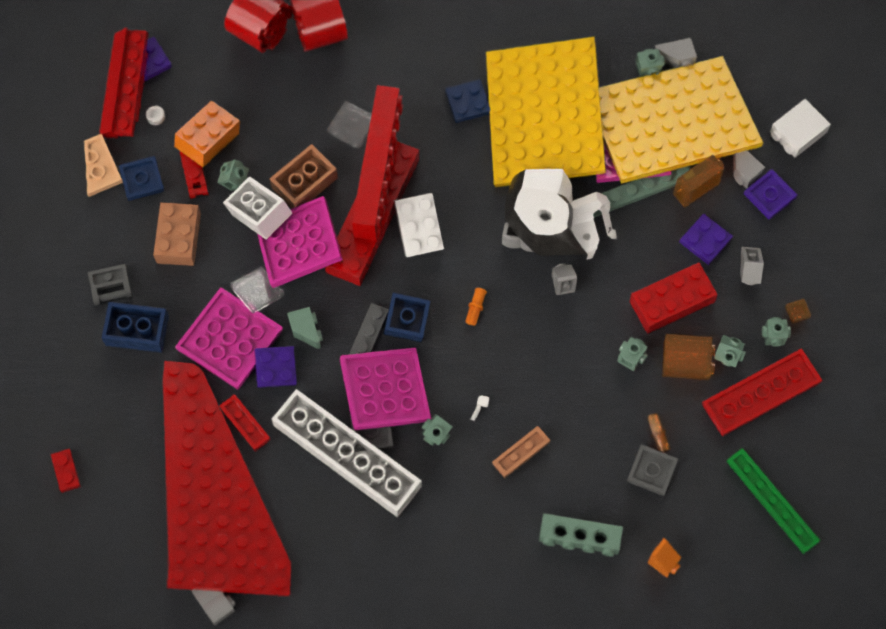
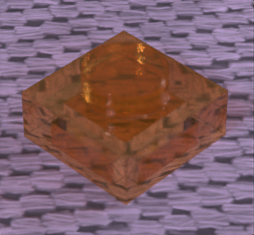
[785,298,811,324]

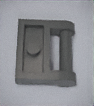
[88,264,133,306]

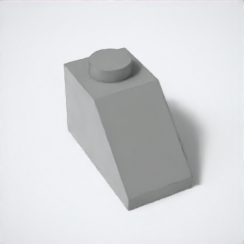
[655,38,697,68]
[733,150,765,189]
[740,247,764,285]
[552,264,577,295]

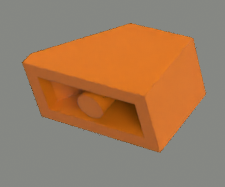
[648,539,681,577]

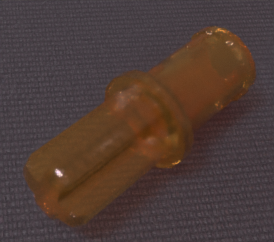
[648,413,671,453]

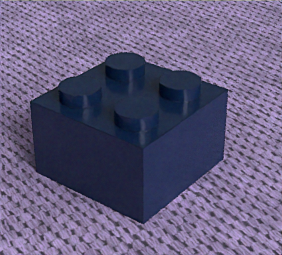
[384,293,430,342]

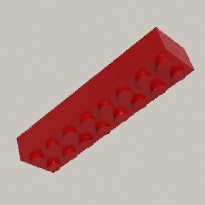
[352,85,403,241]
[325,141,420,286]

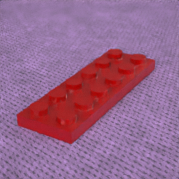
[702,348,823,437]

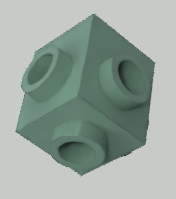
[635,49,665,77]
[217,160,249,191]
[762,317,791,346]
[714,335,746,367]
[617,337,648,371]
[422,414,452,446]

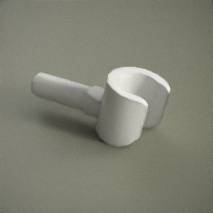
[471,396,489,421]

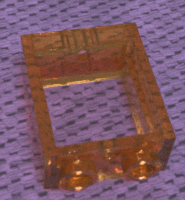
[673,155,725,208]

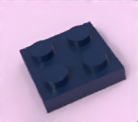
[445,79,490,123]
[119,156,164,201]

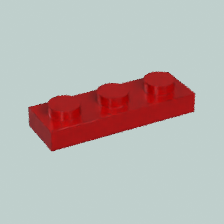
[219,394,271,451]

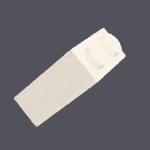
[770,99,831,158]

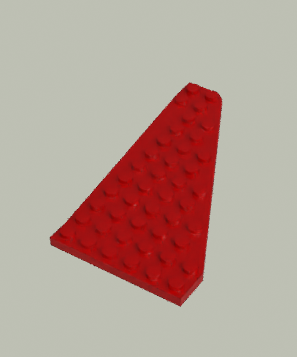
[163,361,291,596]

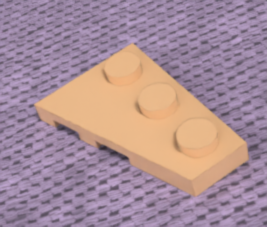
[84,134,123,197]

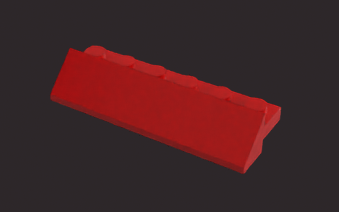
[99,27,148,138]

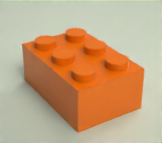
[175,100,240,167]

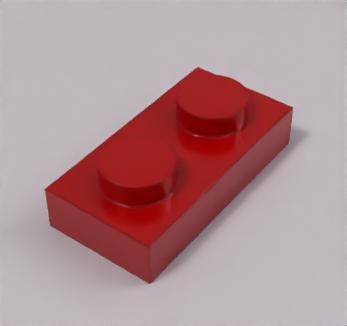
[51,449,81,493]

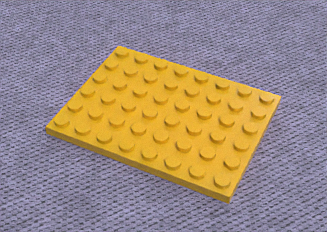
[486,37,606,187]
[599,56,763,184]

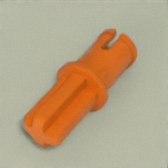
[465,288,487,326]

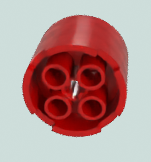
[224,0,293,53]
[290,0,348,51]

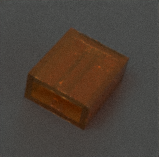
[662,334,715,380]

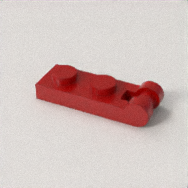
[180,152,209,199]

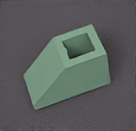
[287,307,323,349]

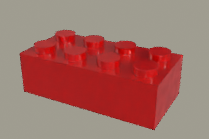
[630,263,718,334]

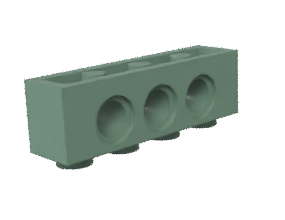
[539,513,623,556]

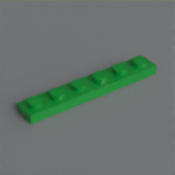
[726,448,820,554]

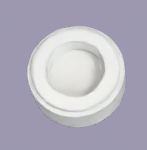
[146,106,165,125]

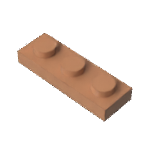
[492,426,550,478]

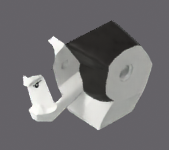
[505,169,617,260]

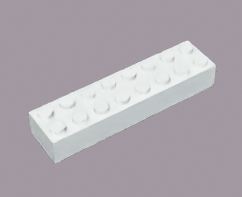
[272,389,422,518]

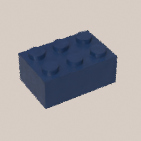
[102,302,169,353]

